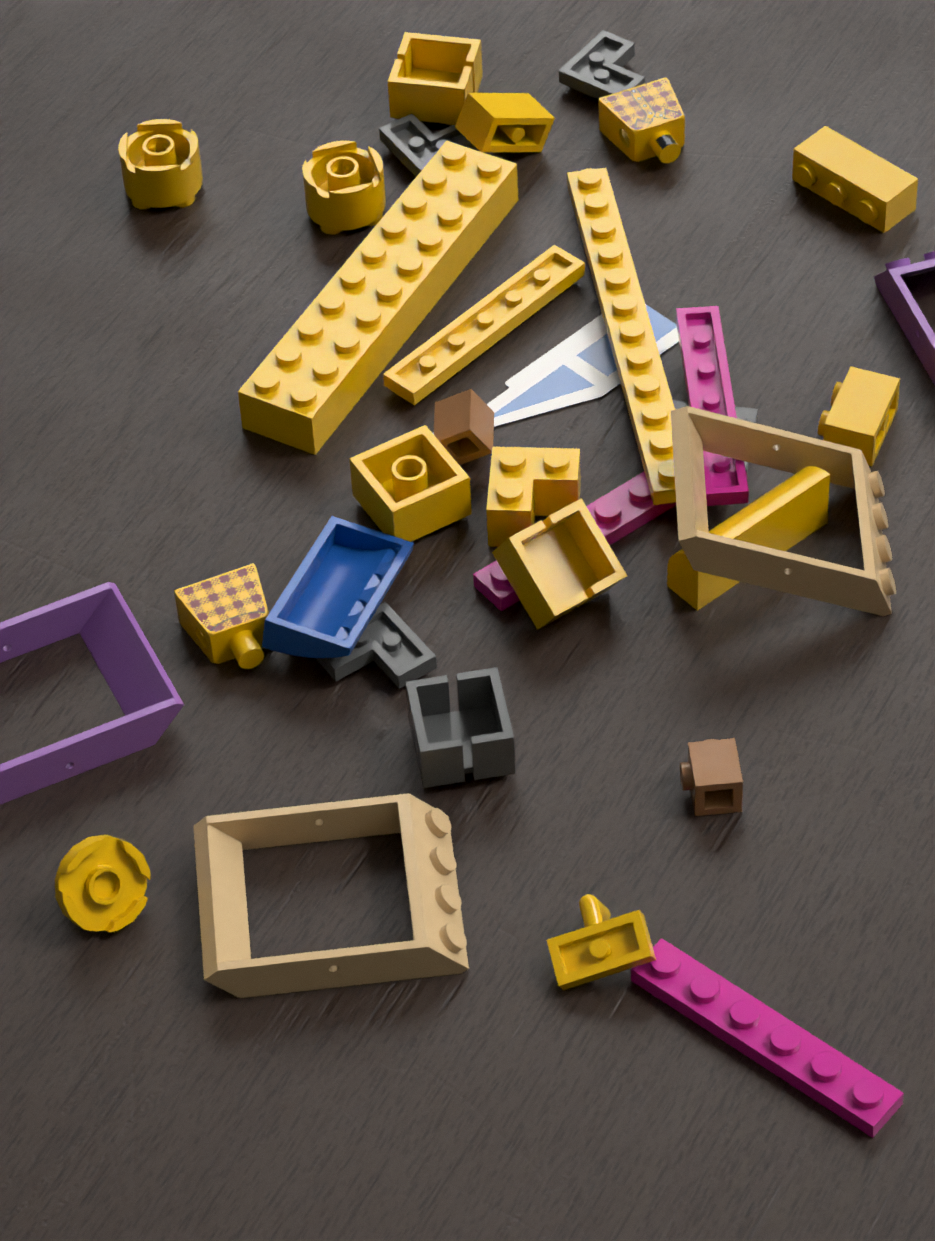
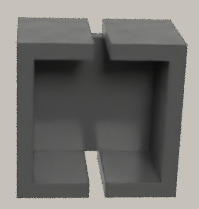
[405,667,516,788]

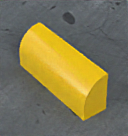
[667,466,830,611]

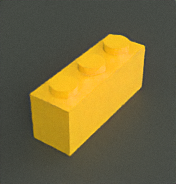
[792,126,918,233]

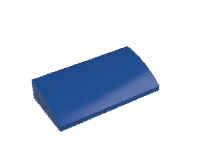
[262,516,414,658]

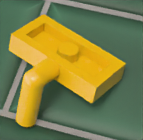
[546,894,656,990]

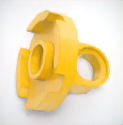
[55,835,151,932]

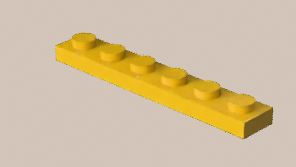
[383,245,585,405]

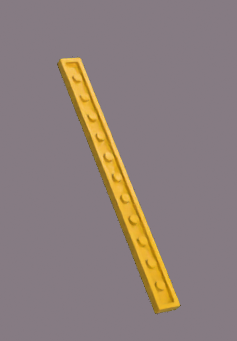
[567,168,676,505]

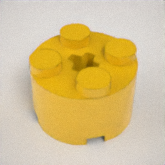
[118,119,203,209]
[302,141,386,235]

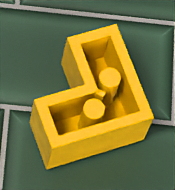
[486,447,581,547]

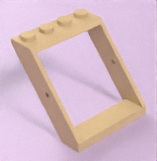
[671,406,896,616]
[193,793,469,998]

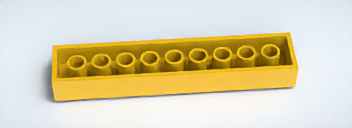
[238,141,518,455]

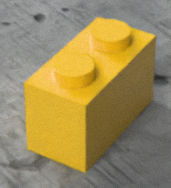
[455,93,555,152]
[818,367,900,467]

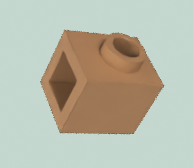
[434,389,494,465]
[680,738,743,816]

